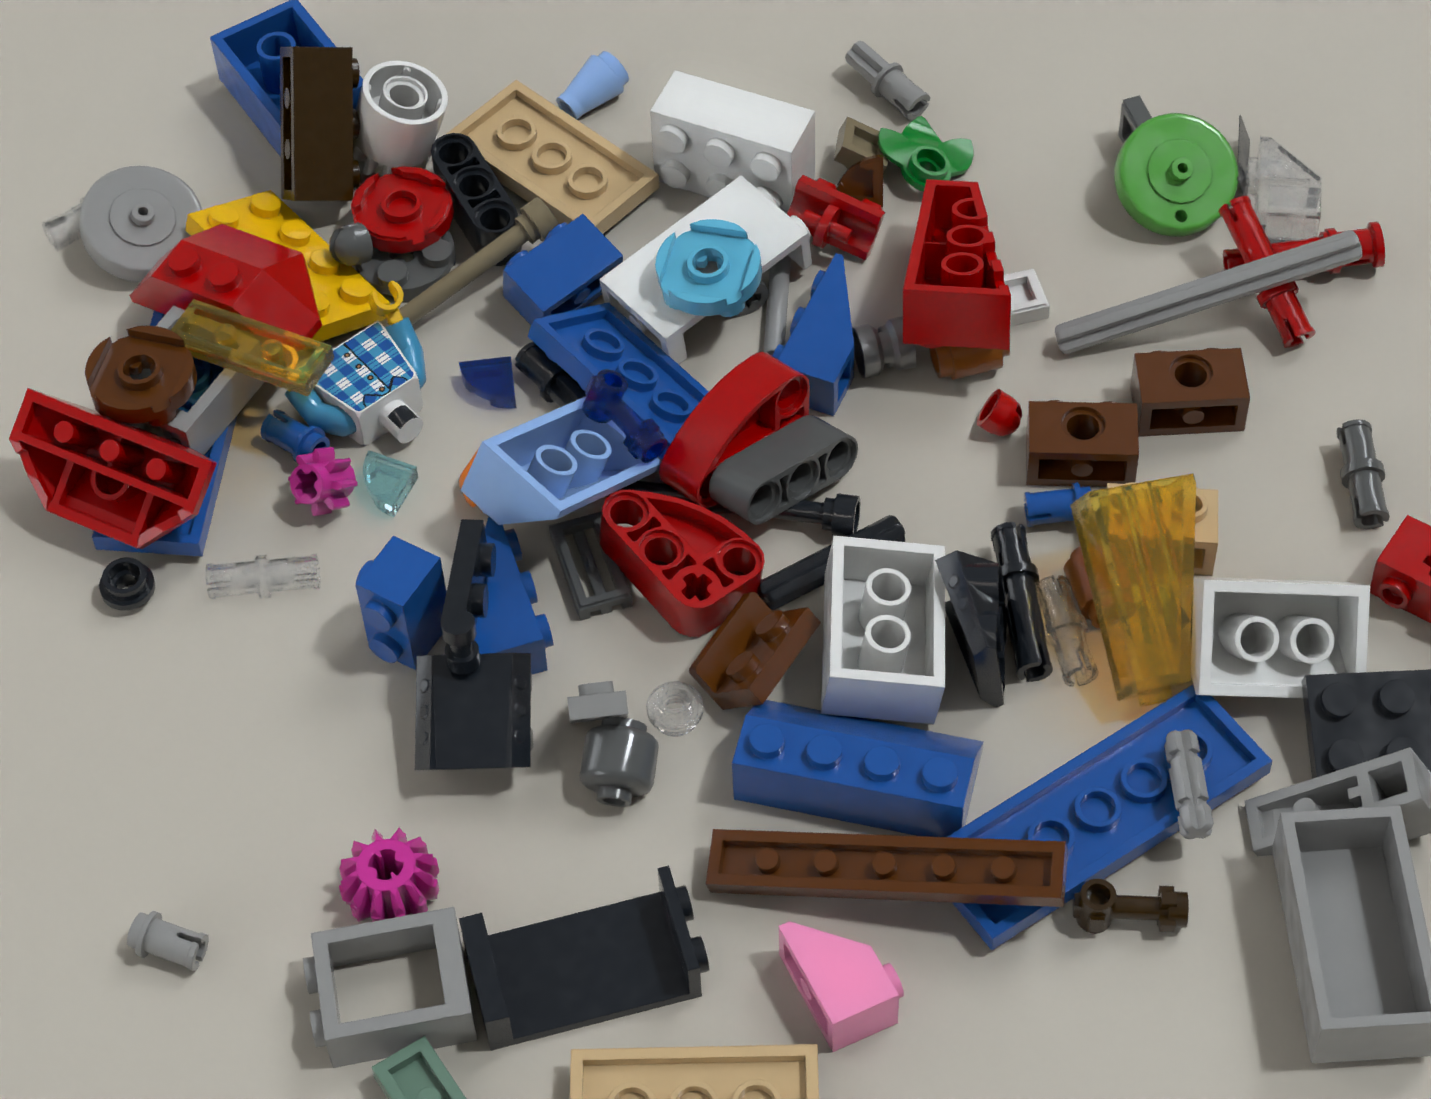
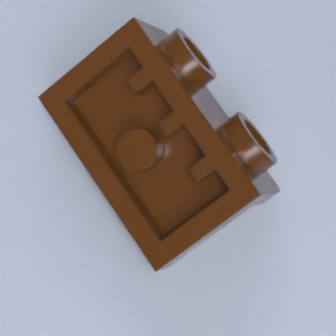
[689,592,821,710]

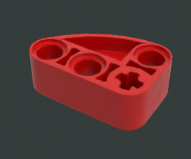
[659,352,810,508]
[599,490,765,637]

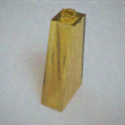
[1070,473,1196,707]

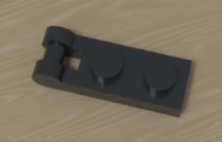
[440,519,496,674]

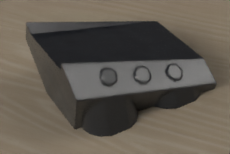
[935,550,1007,707]
[415,653,533,770]

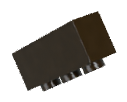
[280,46,360,201]

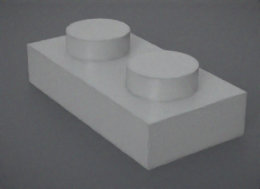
[567,681,628,723]

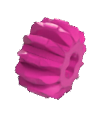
[339,827,439,922]

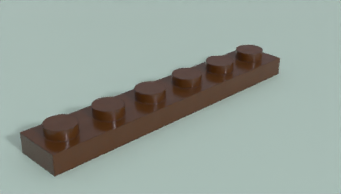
[706,829,1068,907]

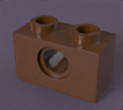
[1130,348,1250,437]
[1026,400,1139,487]

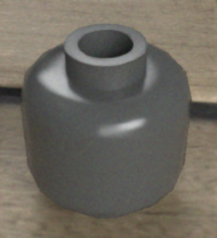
[580,717,659,807]

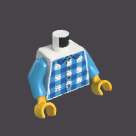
[262,281,426,445]

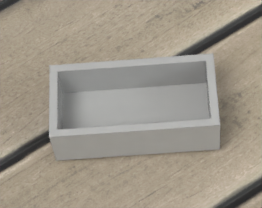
[1272,805,1431,1063]

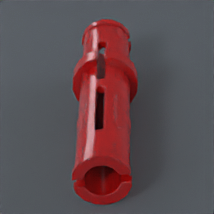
[1218,195,1316,348]

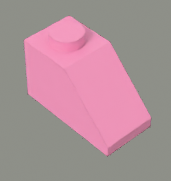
[778,921,904,1052]

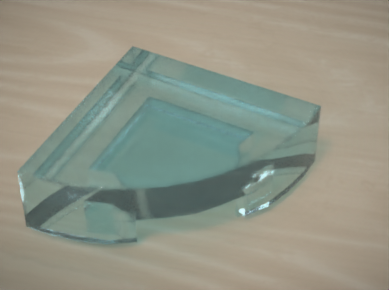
[363,450,419,517]

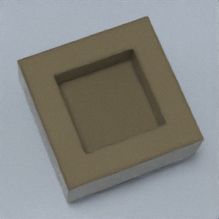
[834,116,888,172]

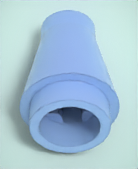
[556,51,629,120]

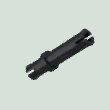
[991,522,1053,682]

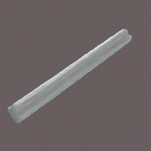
[1055,230,1362,354]

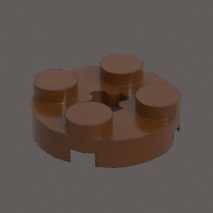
[85,325,197,426]

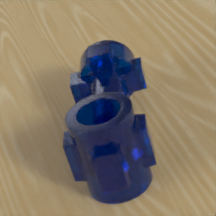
[582,369,668,463]

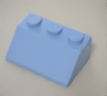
[460,396,661,525]

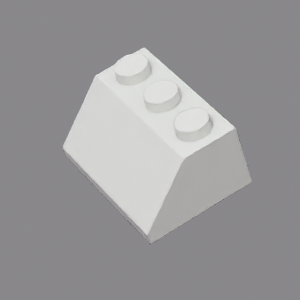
[1181,577,1370,698]

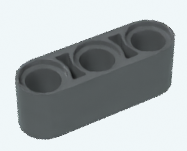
[708,415,858,525]

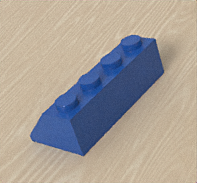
[732,700,984,837]

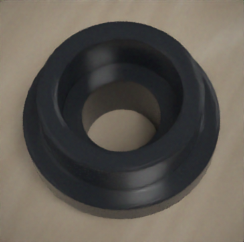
[99,557,155,610]

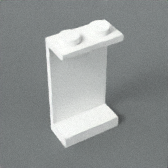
[599,175,812,364]

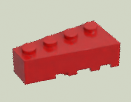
[903,179,1011,350]

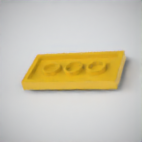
[185,190,391,346]

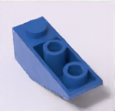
[773,253,854,416]
[474,516,554,675]

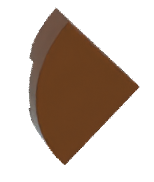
[836,155,883,207]

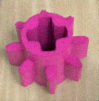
[288,447,358,516]

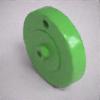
[1114,113,1238,237]

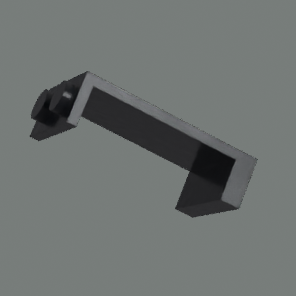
[459,865,710,1051]

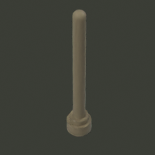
[380,197,559,327]

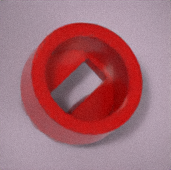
[976,389,1022,436]

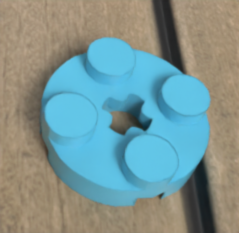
[655,219,762,317]

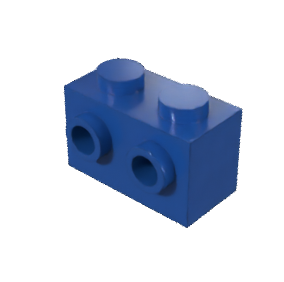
[503,214,623,325]
[355,536,447,670]

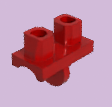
[787,175,886,260]

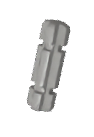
[1164,729,1214,840]

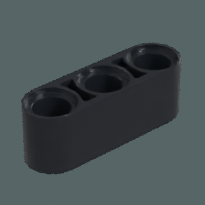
[431,133,522,266]

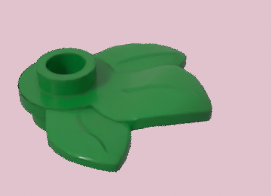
[878,116,974,192]

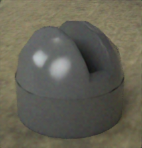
[329,222,373,266]

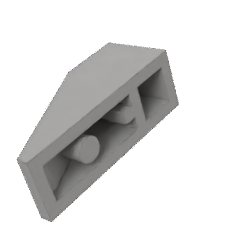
[1244,747,1431,856]

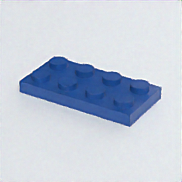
[528,302,709,459]

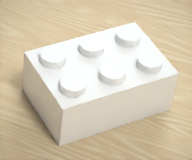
[650,70,815,212]
[821,535,945,724]

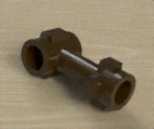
[1072,879,1189,934]

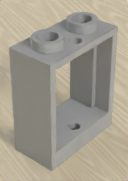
[128,305,266,455]
[303,907,477,1068]

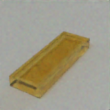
[171,299,334,396]

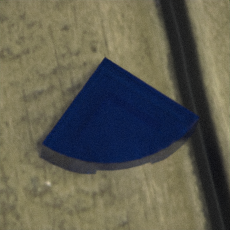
[459,356,517,409]

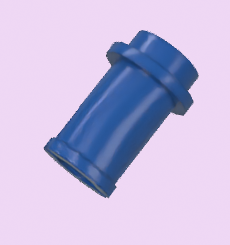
[260,409,330,464]
[1024,482,1094,527]

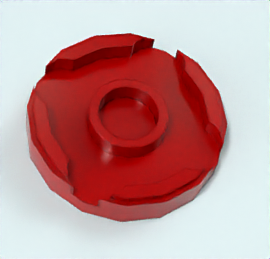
[351,166,454,254]

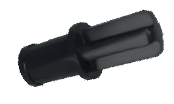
[515,342,601,408]

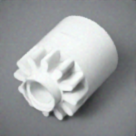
[353,61,448,177]

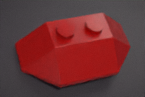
[129,224,322,358]
[9,388,217,549]

